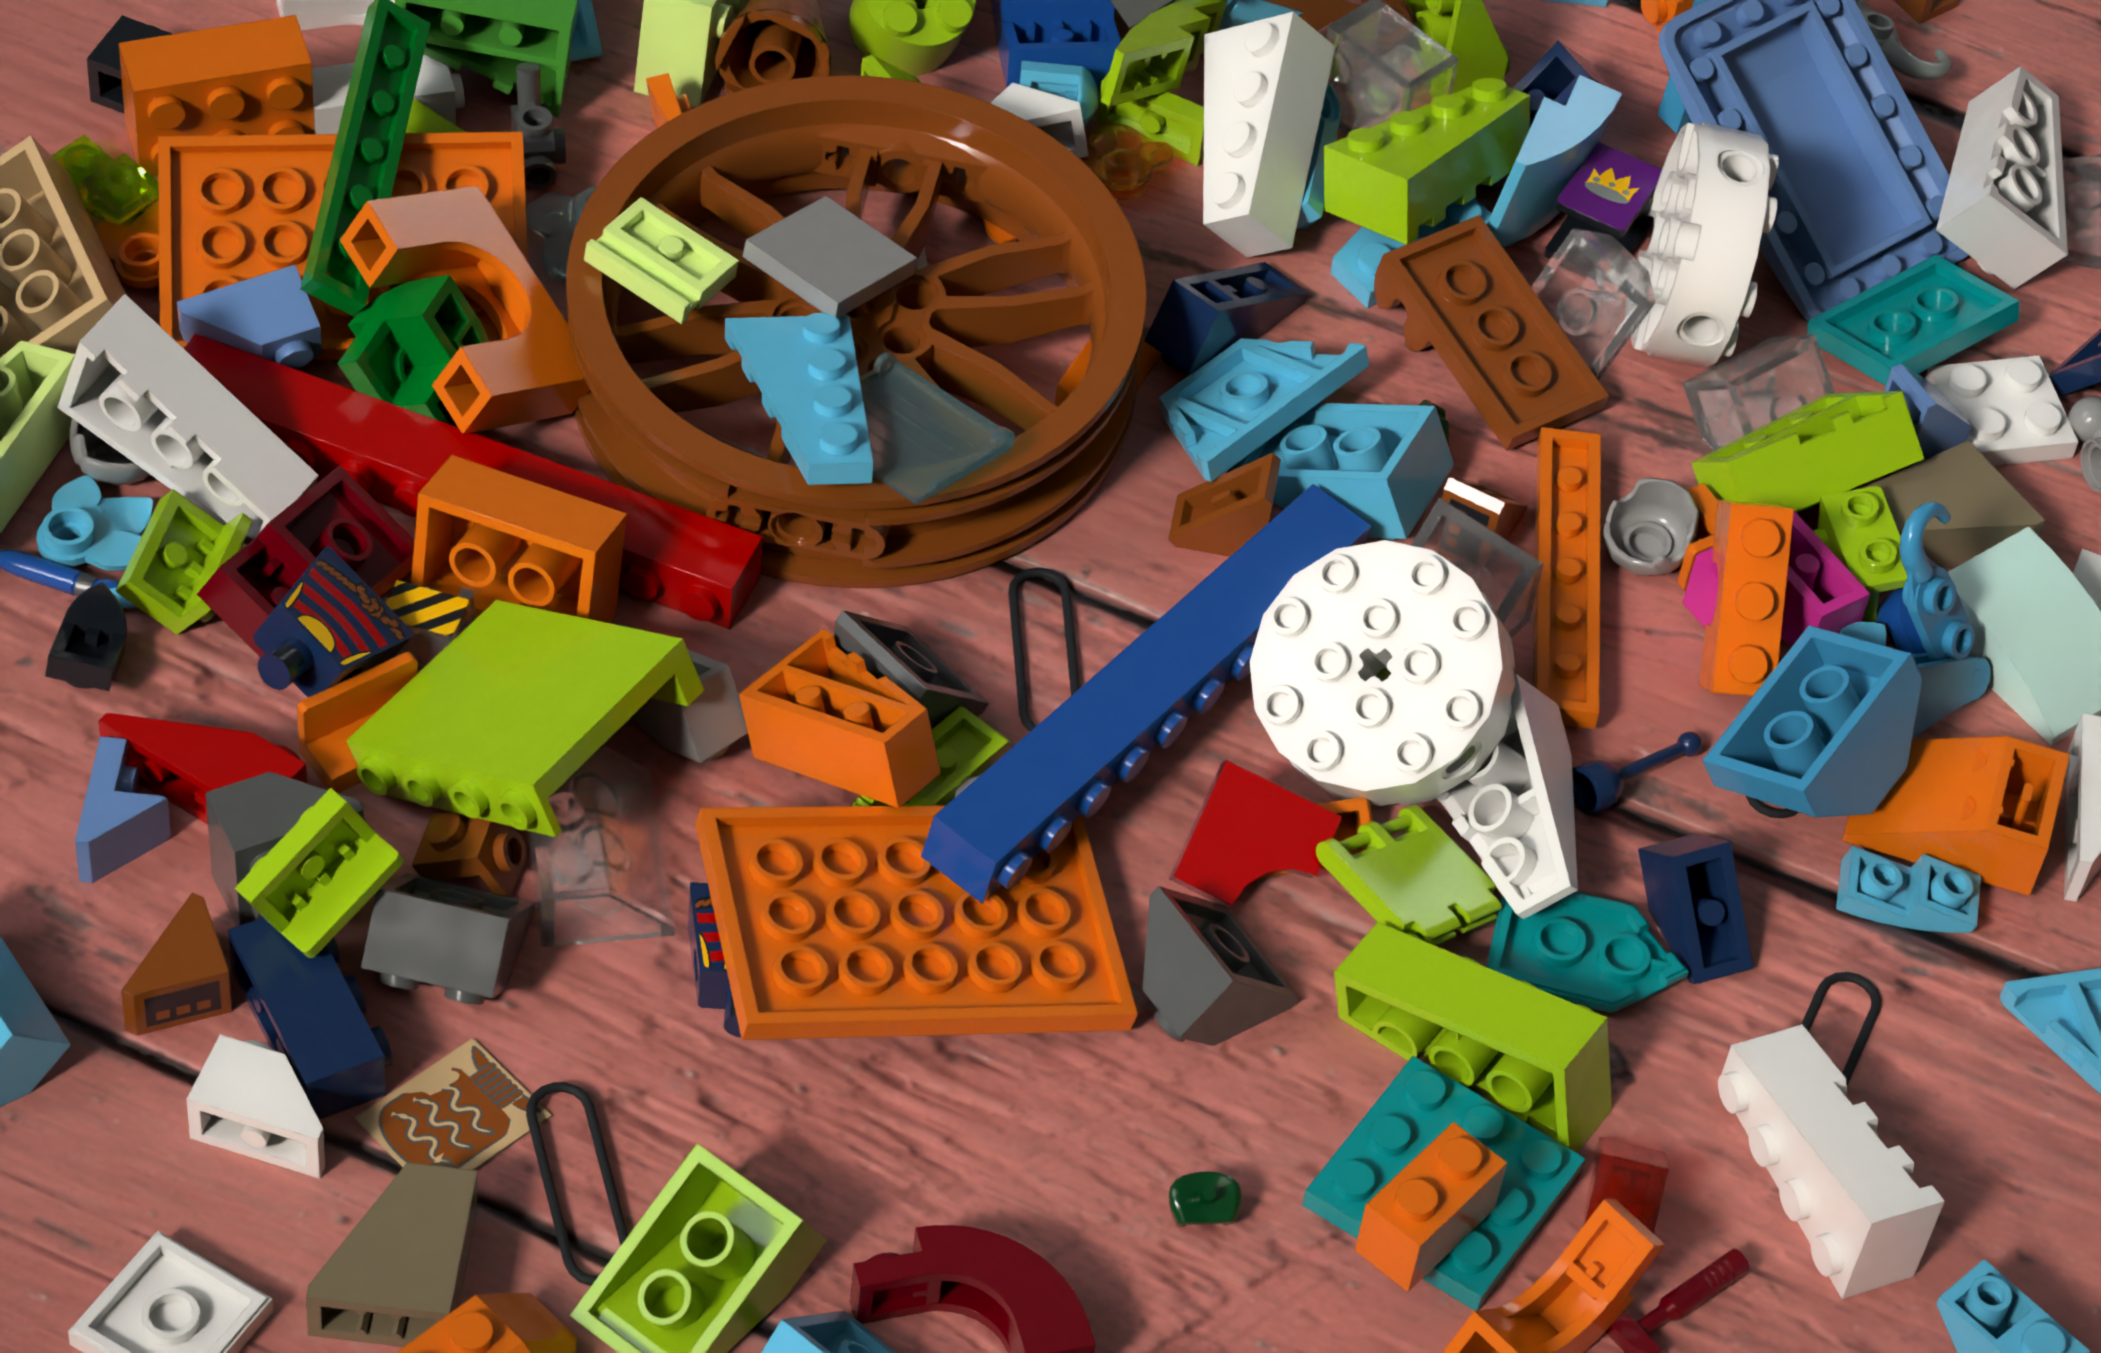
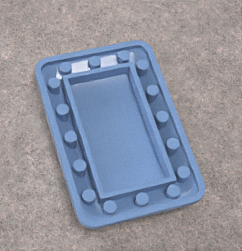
[1659,0,1968,322]

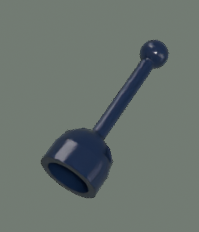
[1572,731,1702,815]

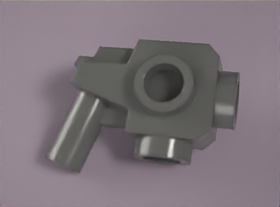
[506,62,566,189]

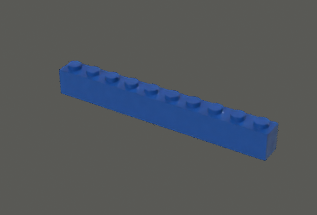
[921,484,1372,904]

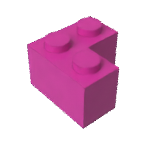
[1683,511,1870,647]

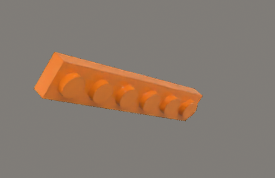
[1533,427,1601,729]

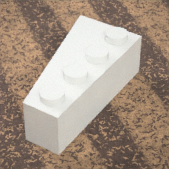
[1203,12,1336,258]
[1936,66,2068,289]
[57,294,319,544]
[1718,1024,1945,1299]

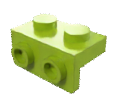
[1812,486,1907,623]
[115,489,253,635]
[234,788,404,958]

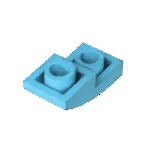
[1836,846,1981,933]

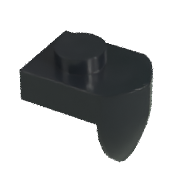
[45,582,127,691]

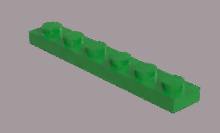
[300,0,431,317]

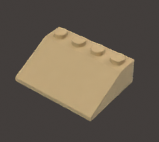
[0,135,126,358]

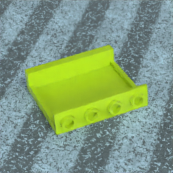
[346,600,704,838]

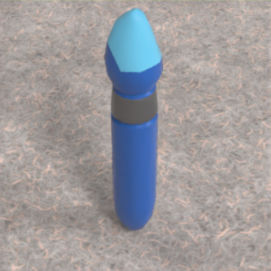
[0,550,136,609]

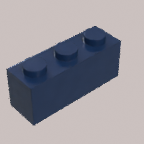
[228,918,393,1120]

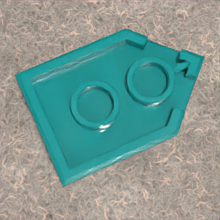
[1486,892,1689,1013]

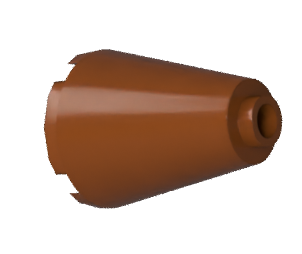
[715,0,831,94]

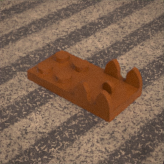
[1374,215,1609,451]

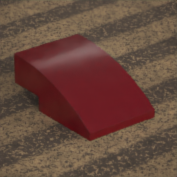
[197,465,414,658]

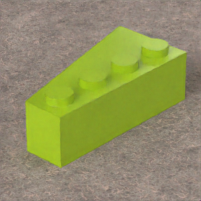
[1324,78,1530,245]
[1334,922,1612,1153]

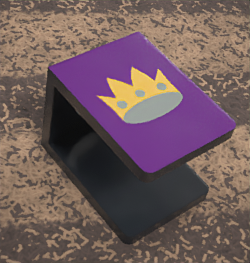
[1544,142,1662,285]

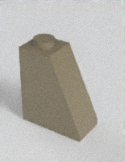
[1863,440,2045,569]
[306,1162,478,1347]

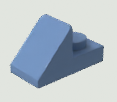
[75,736,171,883]

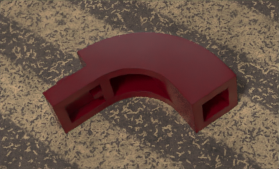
[850,1225,1096,1353]

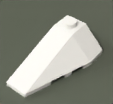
[1435,674,1578,919]

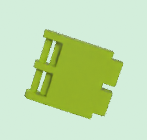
[1316,804,1502,946]

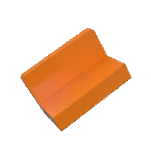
[297,652,418,793]

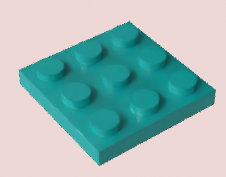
[1302,1056,1586,1311]

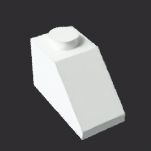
[186,1034,325,1179]

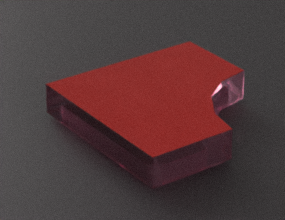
[1169,760,1342,908]

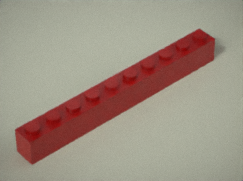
[184,333,763,630]

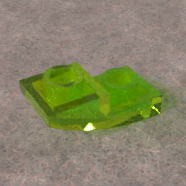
[51,134,159,225]

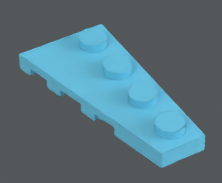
[725,313,873,485]

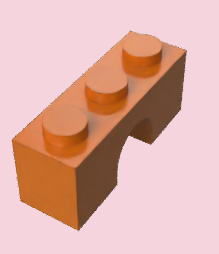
[1699,499,1794,696]

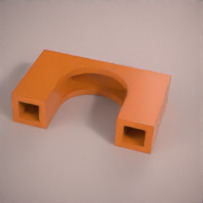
[340,185,590,434]

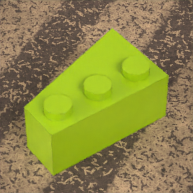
[1691,391,1924,512]

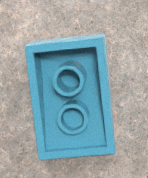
[1226,403,1454,540]

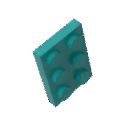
[1807,255,2020,386]

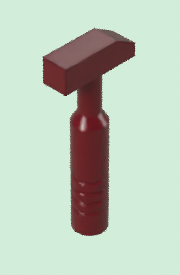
[1605,1248,1750,1353]

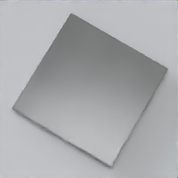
[742,196,917,318]

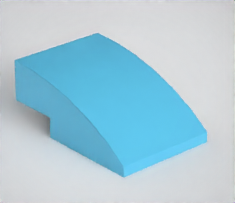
[1487,75,1622,247]

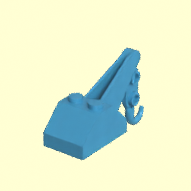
[1702,501,1991,817]

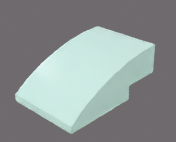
[1948,526,2101,745]

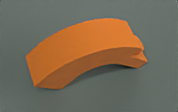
[1442,1198,1665,1353]

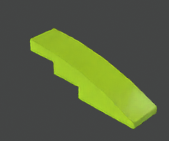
[1101,0,1227,107]

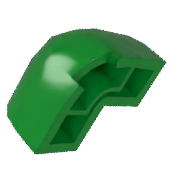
[337,275,490,427]

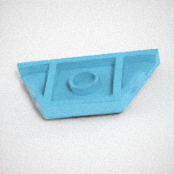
[1159,338,1369,482]
[1999,968,2101,1094]

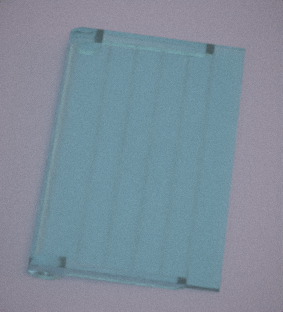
[859,352,1015,505]

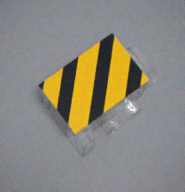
[381,580,474,670]

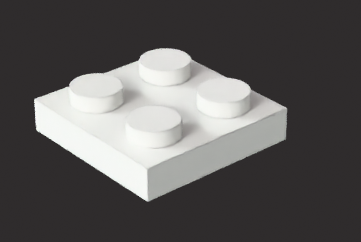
[1925,356,2079,466]

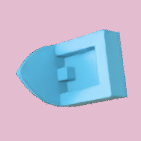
[1019,61,1099,127]

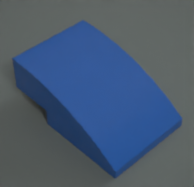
[991,0,1121,88]

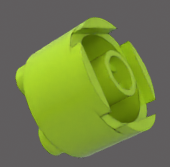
[849,0,976,76]

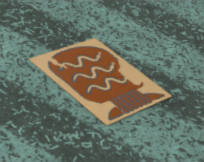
[354,1038,552,1170]

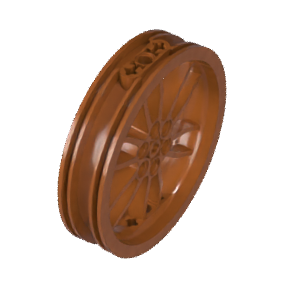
[566,75,1147,588]

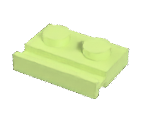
[584,197,739,324]

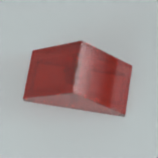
[1582,1137,1669,1234]

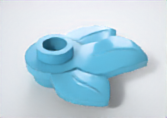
[36,475,153,571]

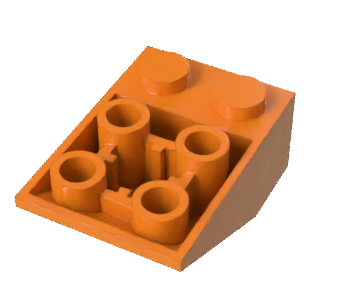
[1842,736,2070,896]

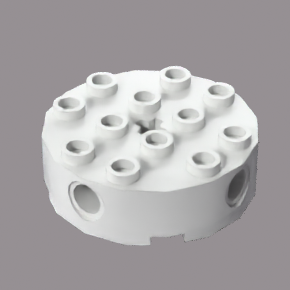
[1630,122,1779,369]
[1249,540,1515,806]

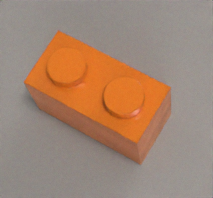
[1355,1122,1508,1292]

